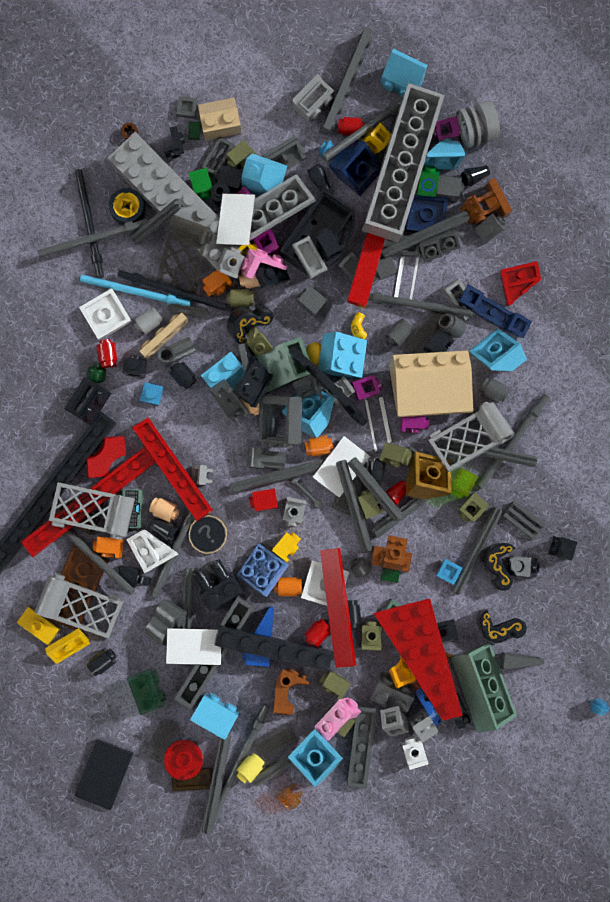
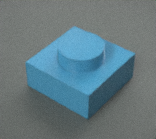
[140,382,164,406]
[436,559,462,585]

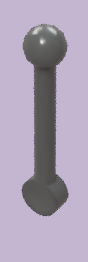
[291,478,322,508]

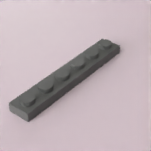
[319,27,372,135]

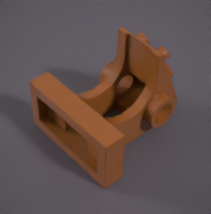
[461,178,512,225]
[371,535,412,572]
[273,668,309,716]

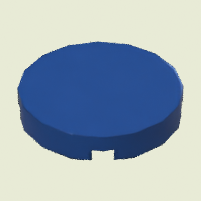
[415,688,442,726]

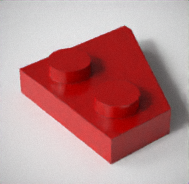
[499,261,541,306]

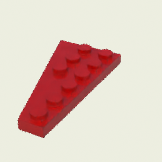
[374,598,463,721]

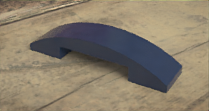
[459,284,532,338]

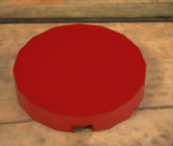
[164,740,203,780]

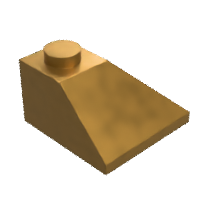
[406,452,452,500]

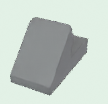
[408,708,438,742]

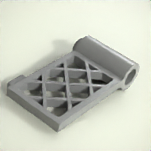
[428,402,515,473]
[49,482,135,540]
[35,573,123,639]

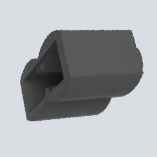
[144,599,187,646]

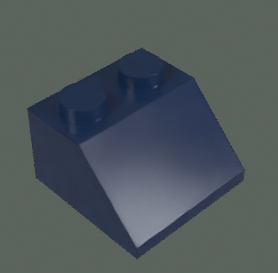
[328,140,382,196]

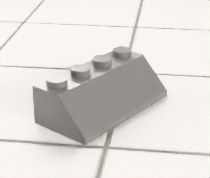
[249,174,316,240]

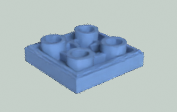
[237,543,289,597]

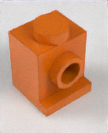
[202,270,233,297]
[93,537,124,558]

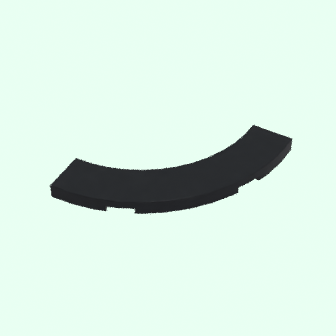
[289,346,368,426]

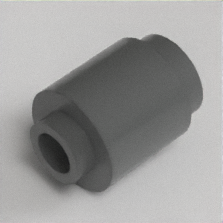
[439,313,466,338]
[385,319,413,347]
[479,378,509,403]

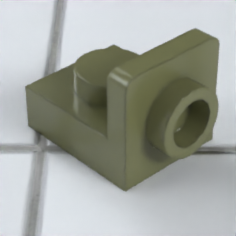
[246,326,273,357]

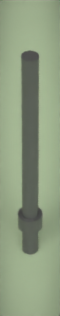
[322,99,402,162]
[37,218,148,258]
[368,292,471,317]
[476,394,550,489]
[150,490,205,598]
[48,516,135,595]
[216,705,270,816]

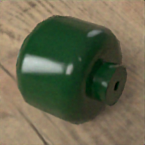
[87,364,106,383]

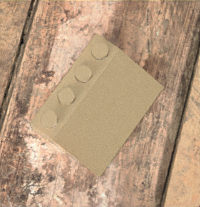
[389,351,473,418]

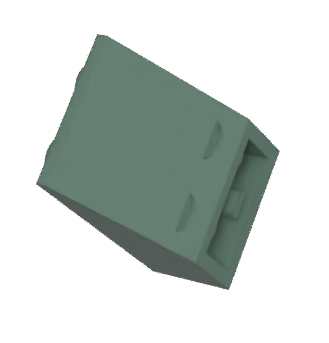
[256,337,310,394]

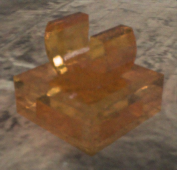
[276,784,303,810]

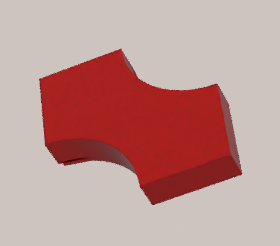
[86,435,126,478]

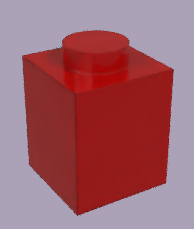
[249,488,278,512]

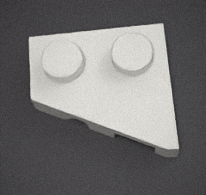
[126,530,178,573]

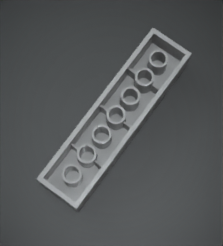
[362,83,444,243]
[108,132,241,271]

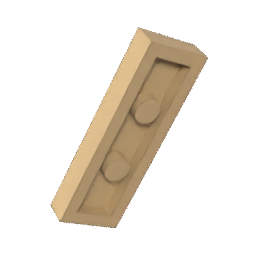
[140,313,189,359]

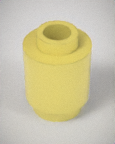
[236,753,265,784]

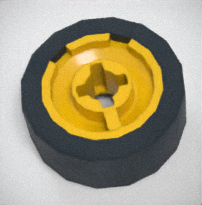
[109,188,146,225]

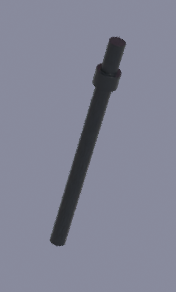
[75,169,104,278]
[118,270,227,311]

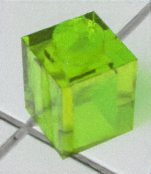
[451,467,478,499]

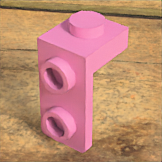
[240,249,288,279]
[315,698,361,741]

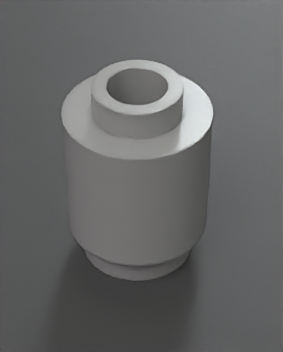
[134,307,163,334]

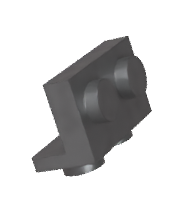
[370,672,416,715]

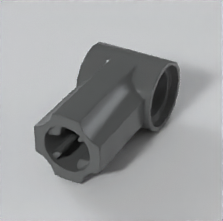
[157,337,196,366]
[247,448,286,469]

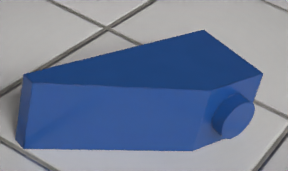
[242,606,274,667]

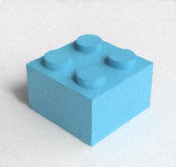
[318,332,367,379]

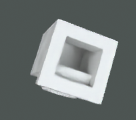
[401,736,428,770]

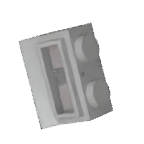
[292,74,334,123]

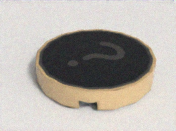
[189,515,227,554]

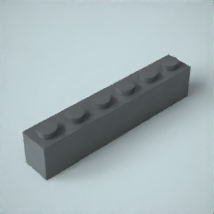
[175,596,255,709]

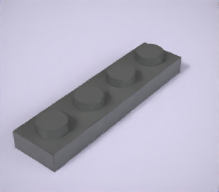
[347,706,376,789]

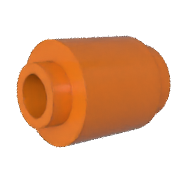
[304,435,333,457]
[274,577,302,597]

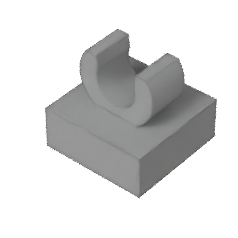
[191,465,213,485]

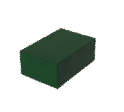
[188,121,201,140]
[381,568,400,583]

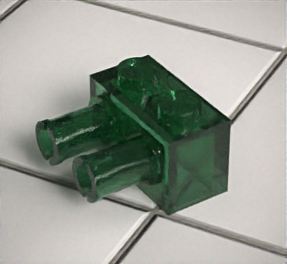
[127,667,166,715]

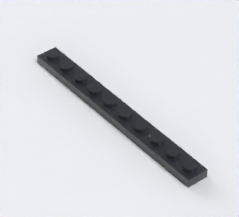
[0,411,117,575]

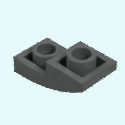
[419,228,460,261]

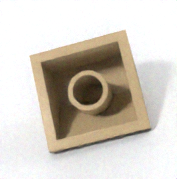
[198,98,242,141]

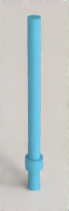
[80,275,191,308]

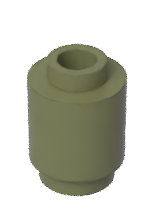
[227,289,254,308]

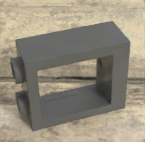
[259,395,302,448]

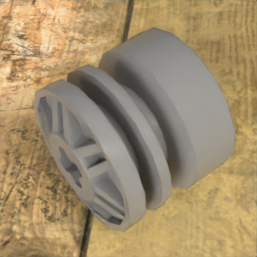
[456,100,500,148]

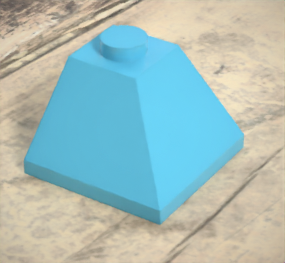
[423,139,465,170]
[241,153,287,196]
[469,328,527,371]
[282,392,334,438]
[288,729,343,787]

